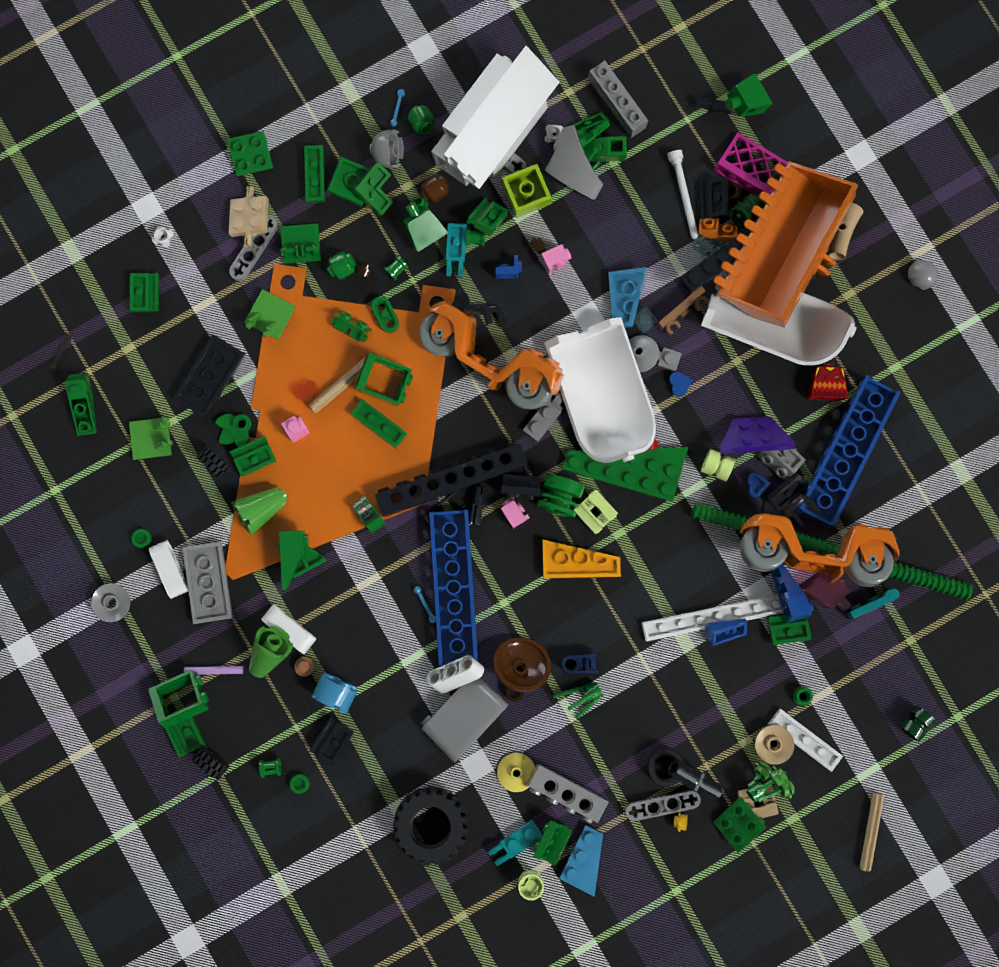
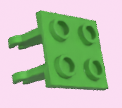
[244,289,296,340]
[129,417,173,460]

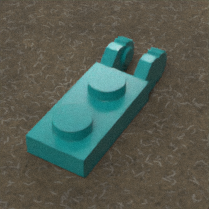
[446,223,467,277]
[846,588,900,621]
[488,820,543,866]

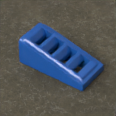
[705,618,747,646]

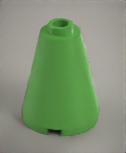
[231,487,288,535]
[249,626,293,678]

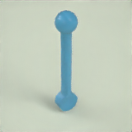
[390,89,405,127]
[414,586,436,623]

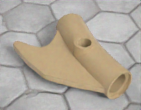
[828,203,864,260]

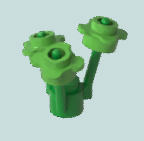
[746,762,795,803]

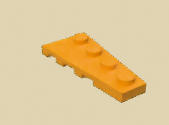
[542,540,621,578]

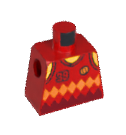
[807,358,848,401]

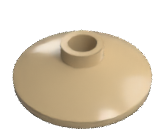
[755,725,794,764]

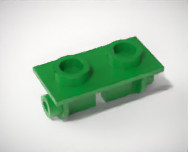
[331,311,373,342]

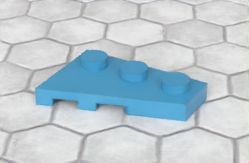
[608,267,647,328]
[559,824,603,897]

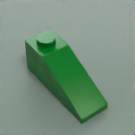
[279,530,309,590]

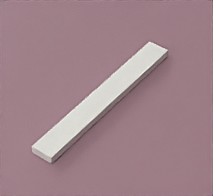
[641,594,784,641]

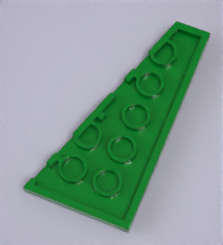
[562,447,688,502]

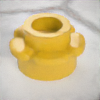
[674,812,687,832]

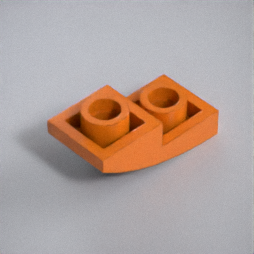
[699,218,738,242]

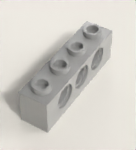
[588,61,648,138]
[527,763,609,823]

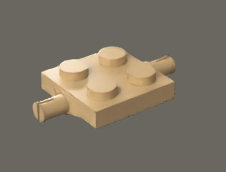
[229,186,269,248]

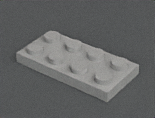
[183,542,233,624]

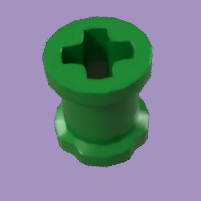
[466,229,486,247]
[384,255,409,281]
[259,758,282,778]

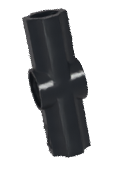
[668,760,723,801]

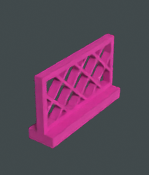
[713,132,788,197]

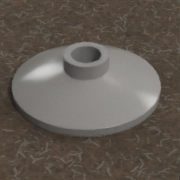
[629,335,659,373]
[91,583,130,622]

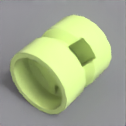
[701,449,735,482]
[518,870,544,900]

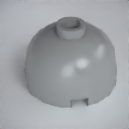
[369,130,404,168]

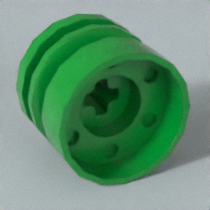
[537,474,585,518]

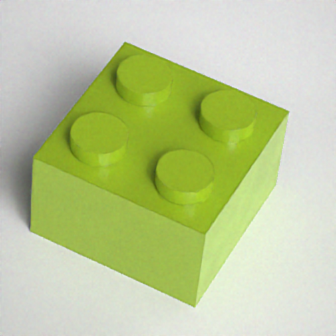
[502,164,552,218]

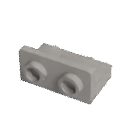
[758,449,806,481]

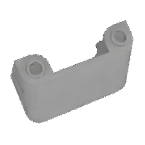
[421,677,509,763]

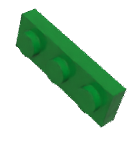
[304,145,325,203]
[350,399,408,449]

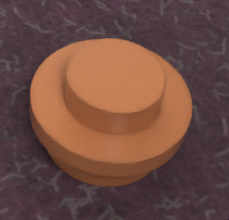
[295,657,314,676]

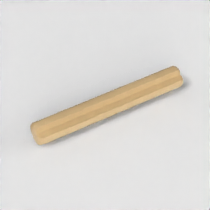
[309,358,365,413]
[860,793,884,872]

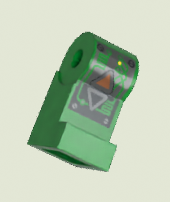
[352,496,386,534]

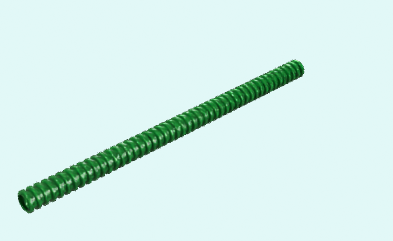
[692,502,973,601]

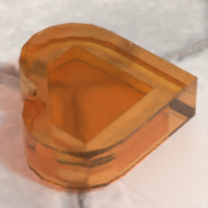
[292,380,318,404]

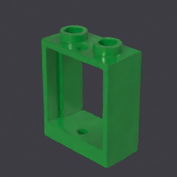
[353,353,413,406]
[148,670,209,729]

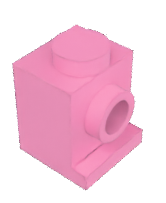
[541,244,572,275]
[281,416,310,443]
[501,498,530,529]

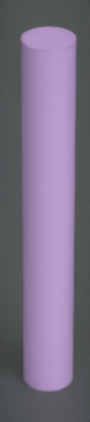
[184,666,243,675]

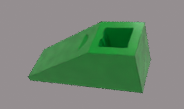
[582,136,627,162]
[65,373,97,436]

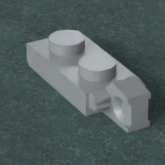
[523,393,564,442]

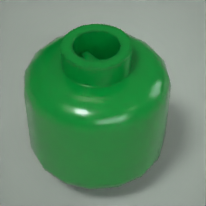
[408,105,435,134]
[327,251,357,280]

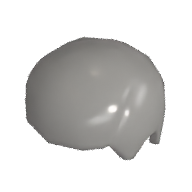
[908,260,937,290]

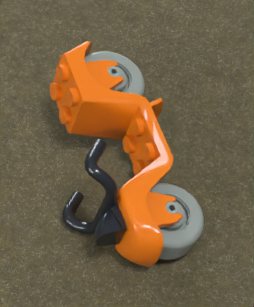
[420,290,565,409]
[740,495,900,587]

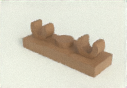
[656,287,709,336]

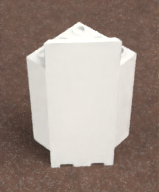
[431,46,559,189]

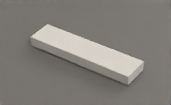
[768,708,843,772]

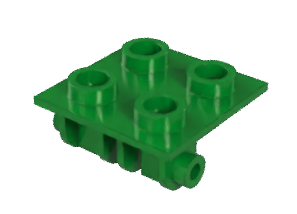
[227,131,273,176]
[281,224,321,264]
[713,797,766,853]

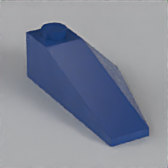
[770,563,813,623]

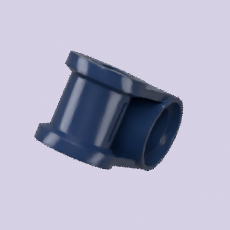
[560,653,598,674]

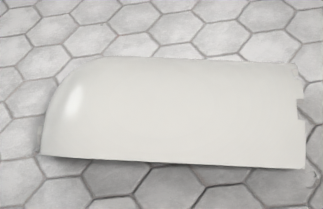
[701,271,857,365]
[544,317,656,463]

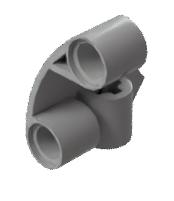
[545,126,604,199]

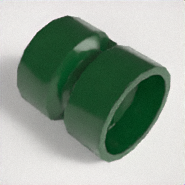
[729,194,765,229]
[899,705,937,742]

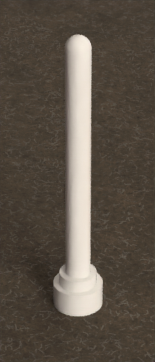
[667,150,698,239]

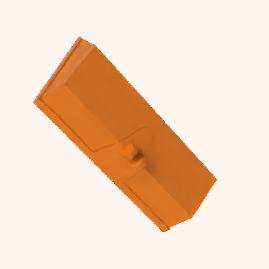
[713,161,858,328]

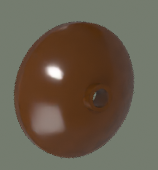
[493,637,551,692]

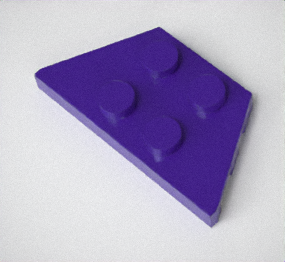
[720,416,795,454]

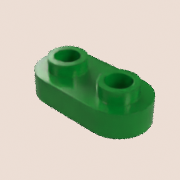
[371,297,399,333]

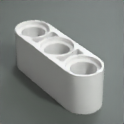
[149,540,188,599]
[261,604,316,654]
[426,655,484,694]

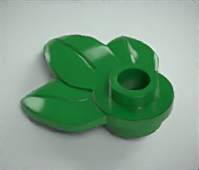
[215,414,251,447]

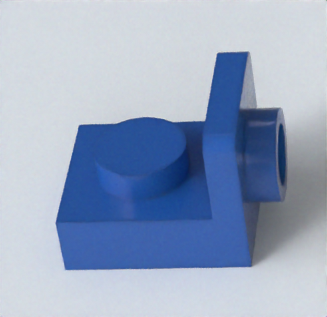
[496,255,522,279]

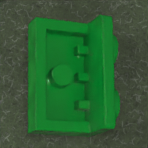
[533,820,572,865]

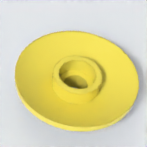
[497,753,535,792]

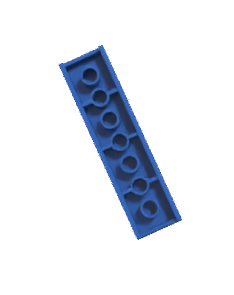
[796,375,901,528]
[429,510,478,666]

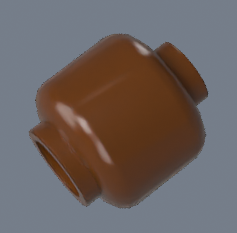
[421,174,450,203]

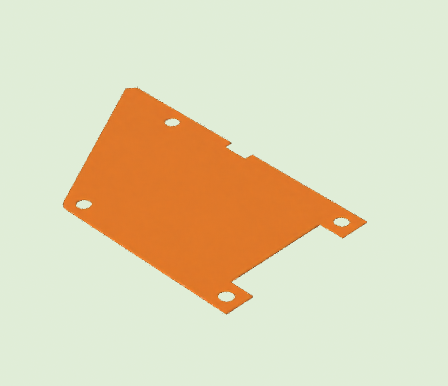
[226,264,456,580]

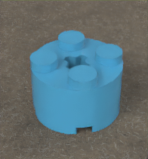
[311,672,358,714]

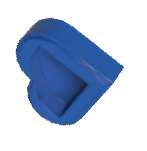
[669,372,693,397]
[746,472,771,498]

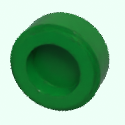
[131,529,152,548]
[290,773,310,794]

